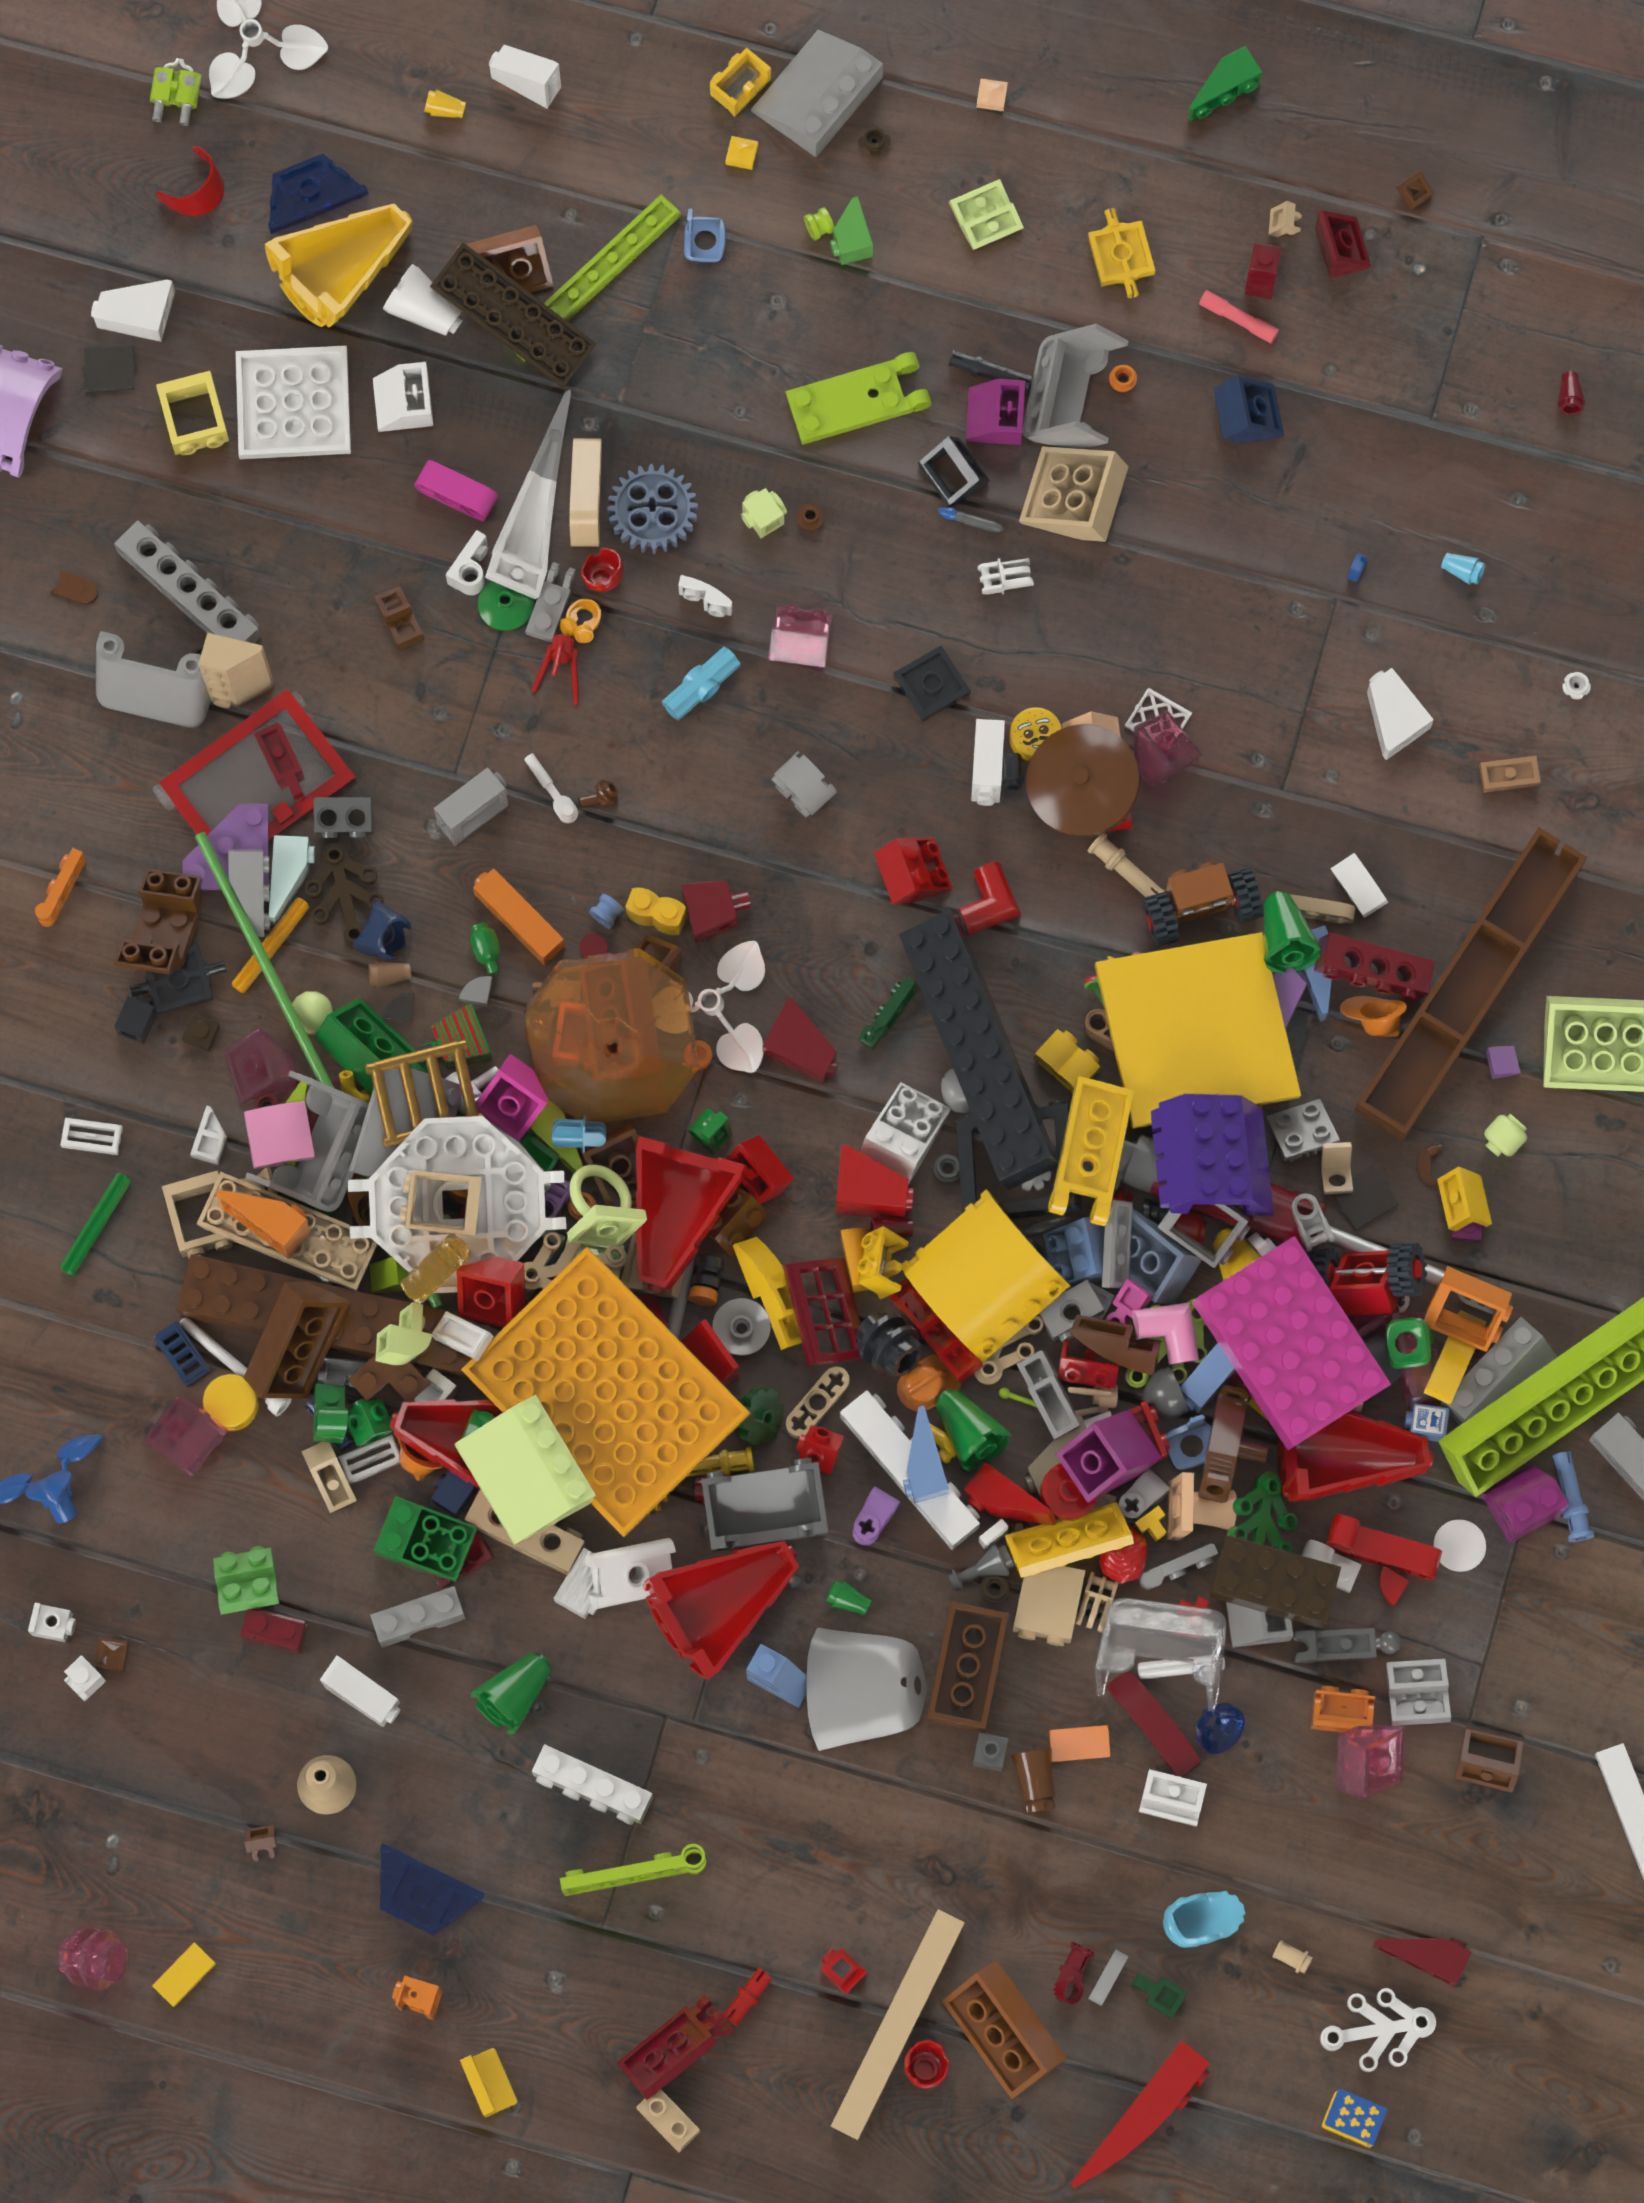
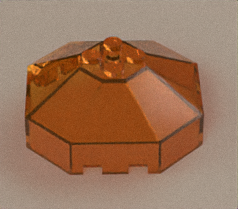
[525,948,700,1123]

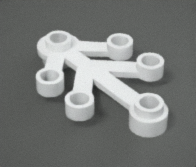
[1320,1988,1436,2072]

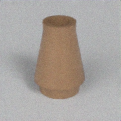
[368,960,411,989]

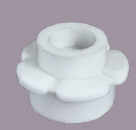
[1562,672,1591,699]

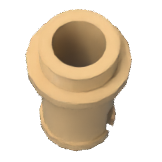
[1272,1940,1313,1974]

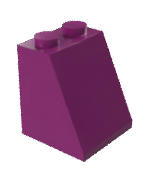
[1055,1410,1162,1502]
[1481,1465,1569,1544]

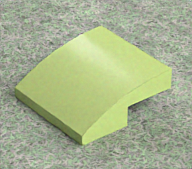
[949,179,1024,250]

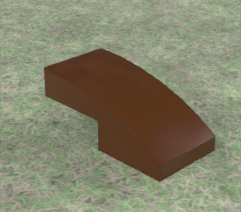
[374,586,424,651]

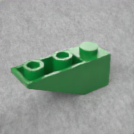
[1188,46,1262,121]

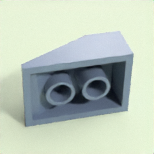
[1129,1209,1202,1305]

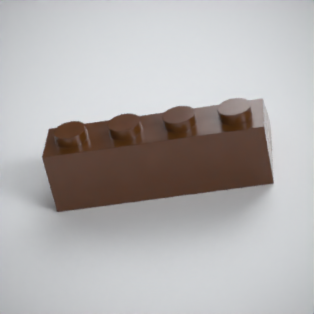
[244,1282,349,1399]

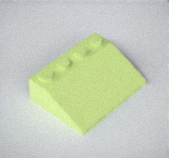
[1543,996,1644,1092]
[455,1395,596,1546]

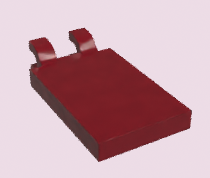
[617,1995,734,2100]

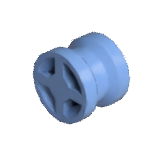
[589,894,625,929]

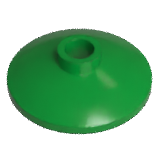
[478,581,534,631]

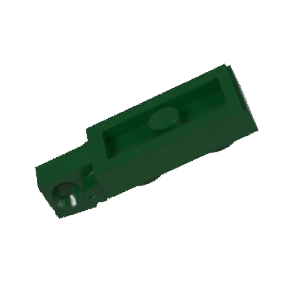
[858,976,918,1050]

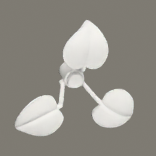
[209,0,328,99]
[651,941,765,1073]

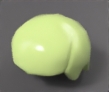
[292,991,333,1035]

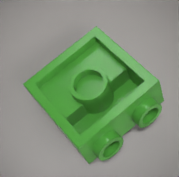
[213,1546,279,1615]

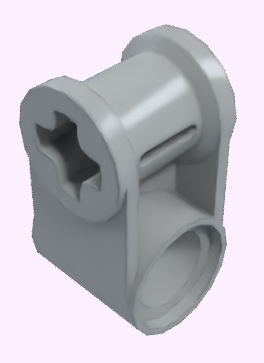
[1291,1194,1335,1252]
[1118,1468,1171,1524]

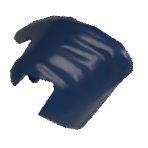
[353,901,411,960]

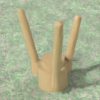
[1057,1373,1118,1416]

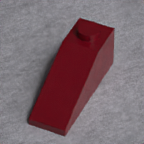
[1372,1937,1471,1987]

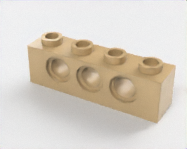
[464,1490,586,1575]

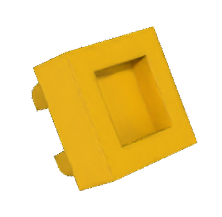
[1133,1506,1167,1542]

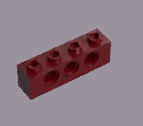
[1314,932,1435,1001]

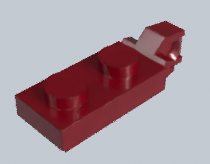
[254,722,305,801]

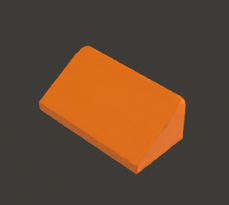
[1048,1725,1110,1762]

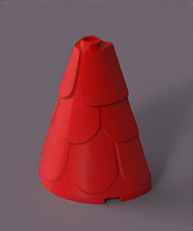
[636,1136,747,1294]
[390,1399,503,1490]
[1277,1411,1433,1502]
[643,1541,799,1680]

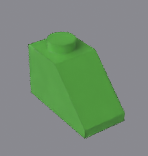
[830,196,873,265]

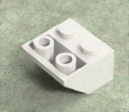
[373,362,434,432]

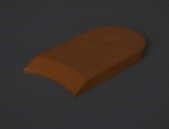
[51,571,98,604]

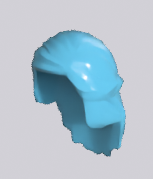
[1163,1891,1245,1948]

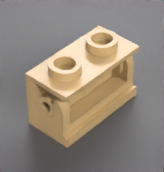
[636,2090,700,2153]

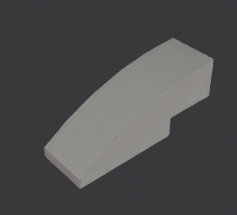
[1017,1350,1081,1440]

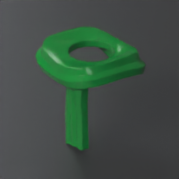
[1386,1318,1435,1369]

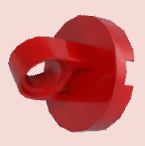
[1040,1463,1099,1521]

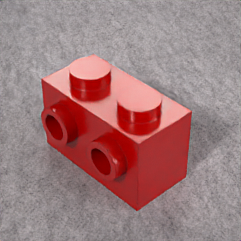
[726,1135,795,1205]

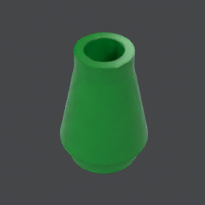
[825,1580,871,1616]

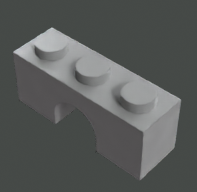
[370,1586,466,1648]

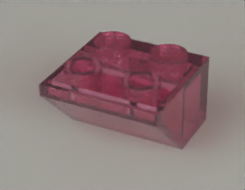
[769,604,833,667]

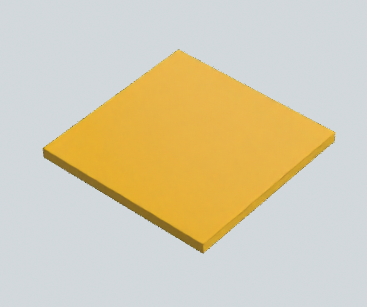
[1095,932,1301,1129]

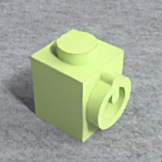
[741,488,787,538]

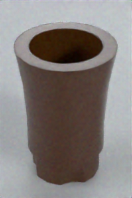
[1011,1748,1055,1813]

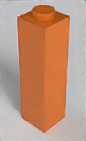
[473,868,565,966]

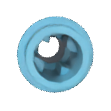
[1441,553,1485,585]

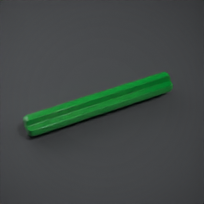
[60,1173,131,1276]

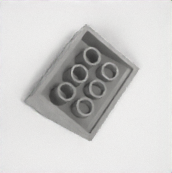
[751,30,883,157]
[349,1068,462,1178]

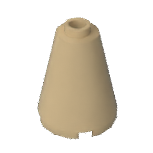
[297,1755,356,1814]

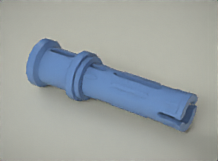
[1553,1451,1595,1542]

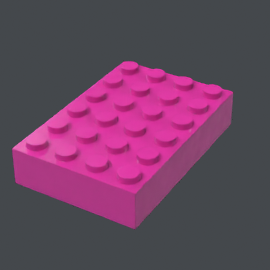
[1192,1236,1391,1450]

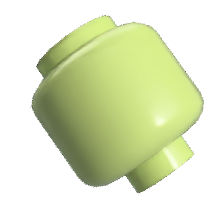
[1484,1114,1527,1156]

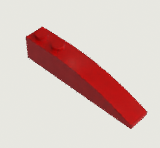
[1069,2040,1210,2189]

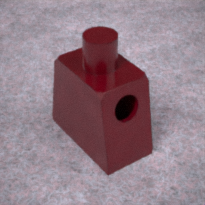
[681,881,751,943]

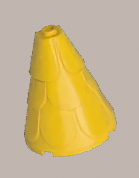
[265,204,413,327]

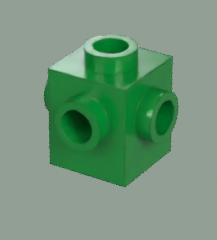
[347,1398,394,1447]

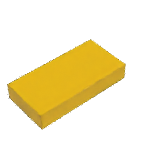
[152,1942,216,2007]

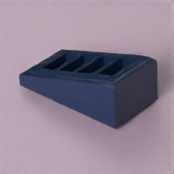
[153,1321,211,1388]

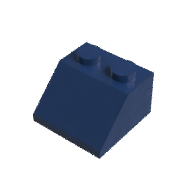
[1213,375,1284,444]

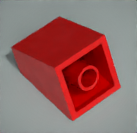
[836,1145,914,1218]

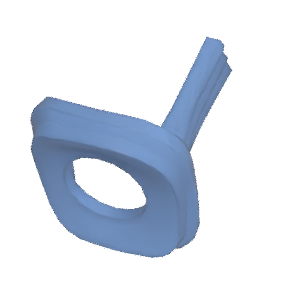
[684,209,726,262]
[1165,1415,1211,1470]

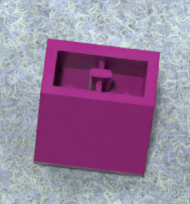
[966,379,1025,445]

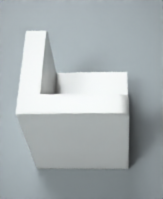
[415,1368,458,1402]

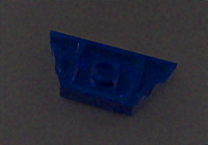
[268,153,369,234]
[380,1843,485,1936]

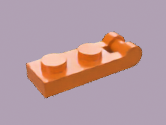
[35,848,86,927]

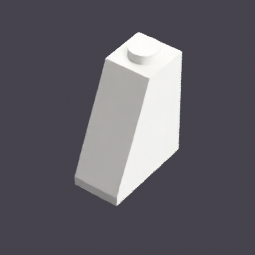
[489,45,561,109]
[91,280,175,342]
[1367,668,1434,760]
[320,1656,400,1727]

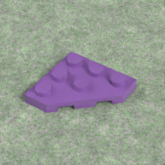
[183,804,269,890]

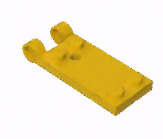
[1048,1076,1134,1226]

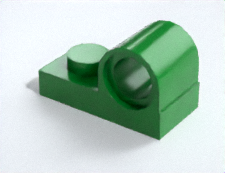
[687,1108,732,1155]
[313,1383,348,1444]

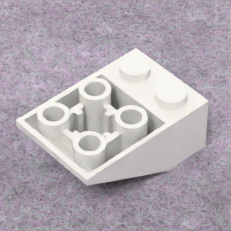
[860,1082,951,1185]

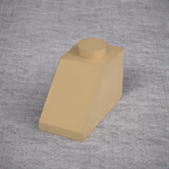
[302,1442,357,1513]

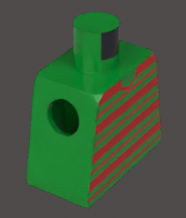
[420,1004,492,1069]

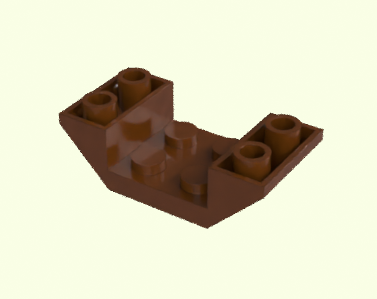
[114,869,202,974]

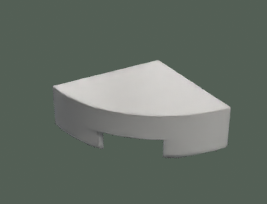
[459,976,493,1006]

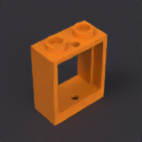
[1423,1266,1513,1352]

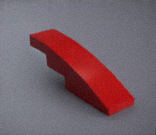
[888,1277,983,1384]

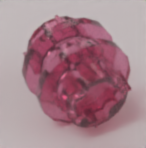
[58,1927,129,1990]

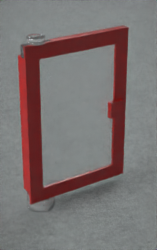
[151,689,356,843]

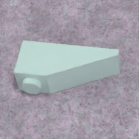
[269,836,315,926]

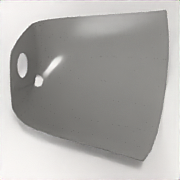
[806,1628,927,1751]

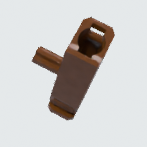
[1198,1385,1268,1503]

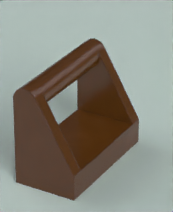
[1455,1727,1524,1793]

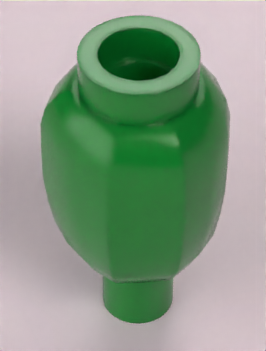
[469,922,500,975]

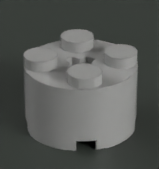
[771,751,837,818]

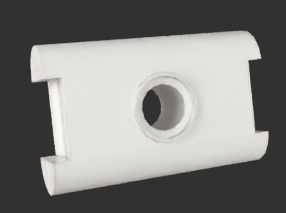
[585,1538,676,1609]

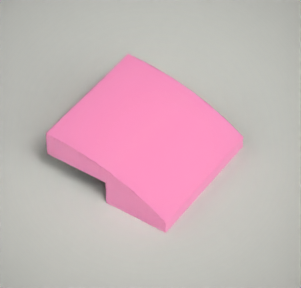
[244,1101,315,1169]

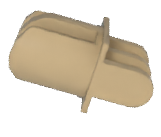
[1075,1572,1119,1633]

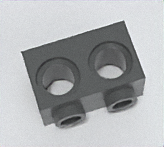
[314,797,374,838]

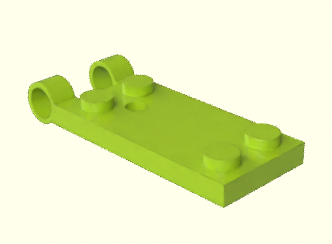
[786,352,932,445]
[560,1844,706,1896]

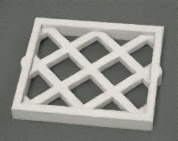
[1125,688,1192,752]

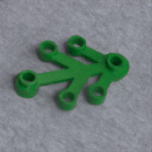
[1227,1471,1298,1553]

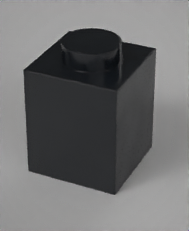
[114,996,158,1044]

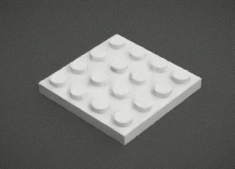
[236,346,351,459]

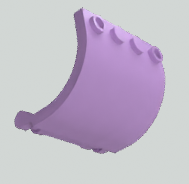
[0,345,63,478]

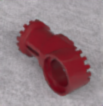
[1053,1942,1095,2005]

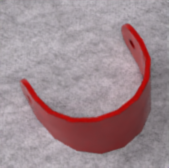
[155,146,224,216]

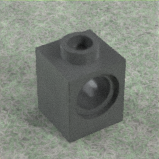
[973,1732,1008,1772]

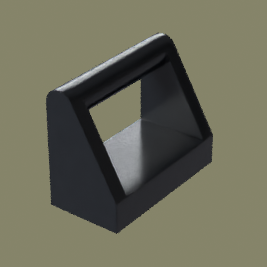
[918,436,990,507]

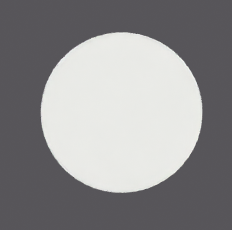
[1434,1520,1486,1572]

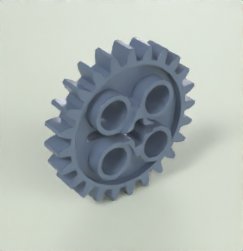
[607,464,698,554]

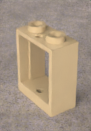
[162,1170,236,1259]
[400,1170,482,1236]

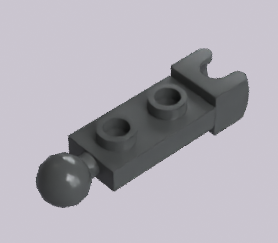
[1293,1628,1402,1663]

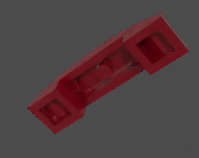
[1105,1668,1202,1777]

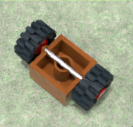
[1142,862,1264,947]

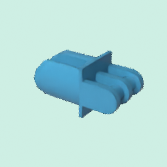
[551,1115,607,1153]

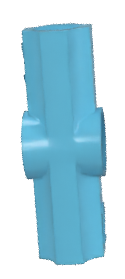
[662,647,740,721]

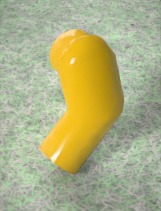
[339,1070,371,1103]
[929,1423,956,1464]

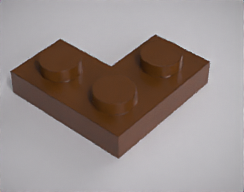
[348,1354,431,1402]

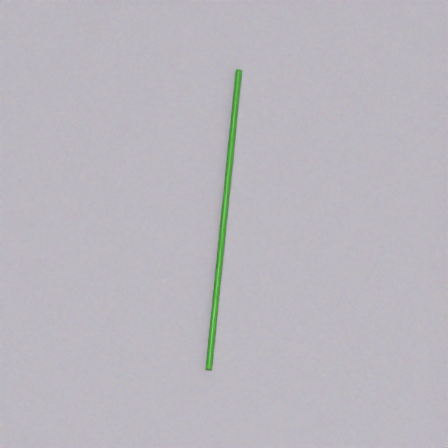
[195,832,444,1309]

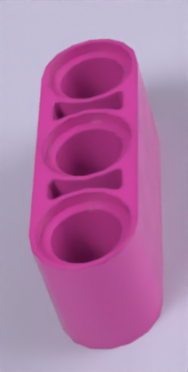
[414,460,498,521]

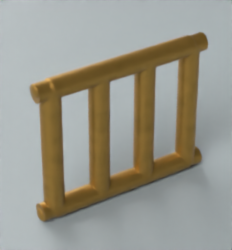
[365,1040,483,1148]

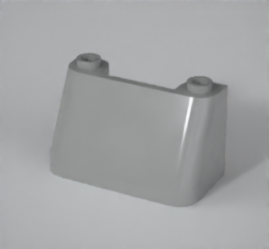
[96,631,211,728]

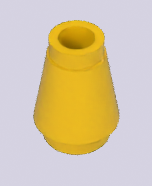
[424,89,466,118]

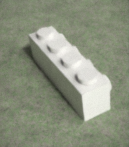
[532,1744,653,1825]

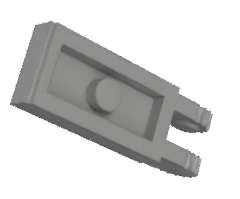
[525,562,576,643]
[1139,1543,1218,1590]

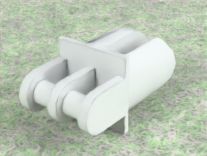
[978,558,1034,594]

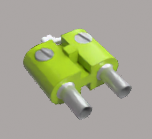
[150,58,202,126]

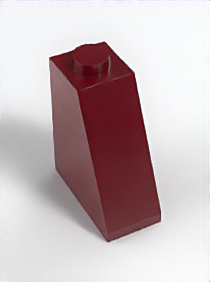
[1244,242,1282,299]
[762,997,839,1084]

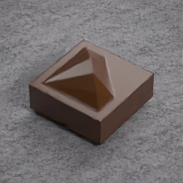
[1395,171,1434,210]
[94,1638,129,1672]

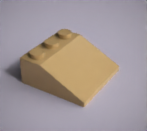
[1019,446,1128,542]

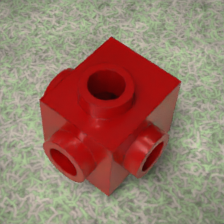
[796,1425,844,1475]

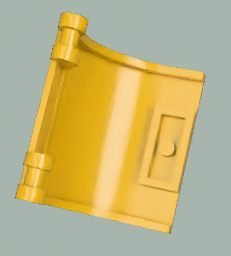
[902,1189,1070,1362]

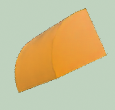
[841,1228,870,1293]

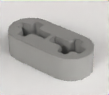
[1088,1949,1129,2006]

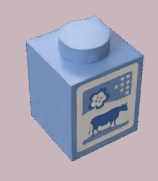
[1404,1403,1449,1442]

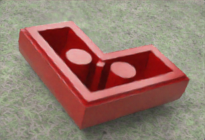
[958,862,1021,936]

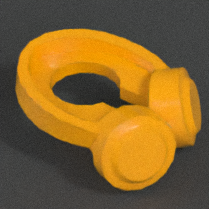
[560,599,601,643]

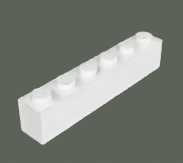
[840,1390,980,1550]

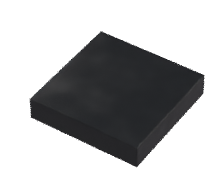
[893,645,971,722]

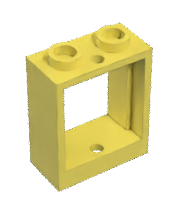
[156,371,229,455]

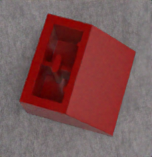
[874,838,953,904]

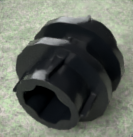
[856,1312,922,1377]

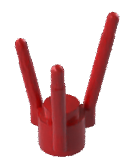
[531,634,579,706]

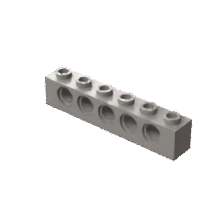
[114,520,261,644]

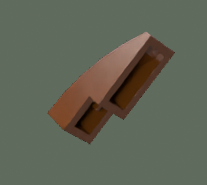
[1071,1315,1161,1375]

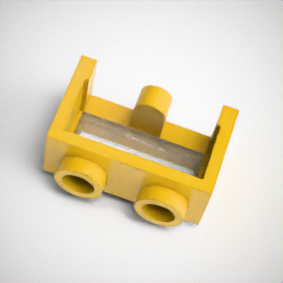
[710,48,771,117]
[857,1226,908,1299]

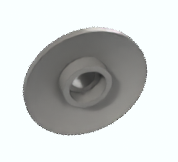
[712,1298,771,1356]

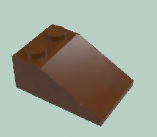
[579,1122,639,1209]

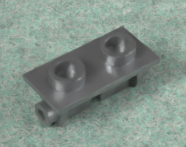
[318,1357,367,1387]

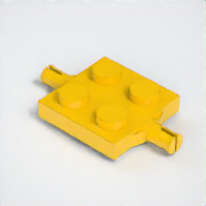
[1088,208,1155,298]

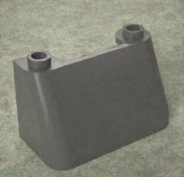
[701,1458,828,1551]

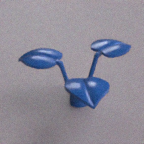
[0,1434,105,1524]

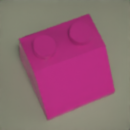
[476,1054,549,1142]

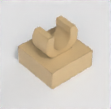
[1269,201,1302,238]

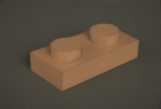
[1479,756,1541,793]

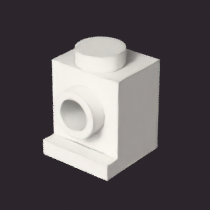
[28,1603,76,1642]
[64,1655,106,1701]

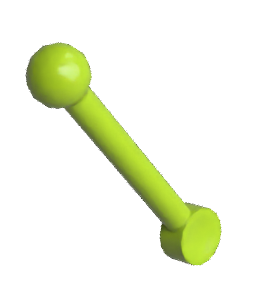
[999,1388,1038,1408]

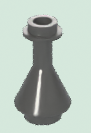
[948,1544,1014,1591]

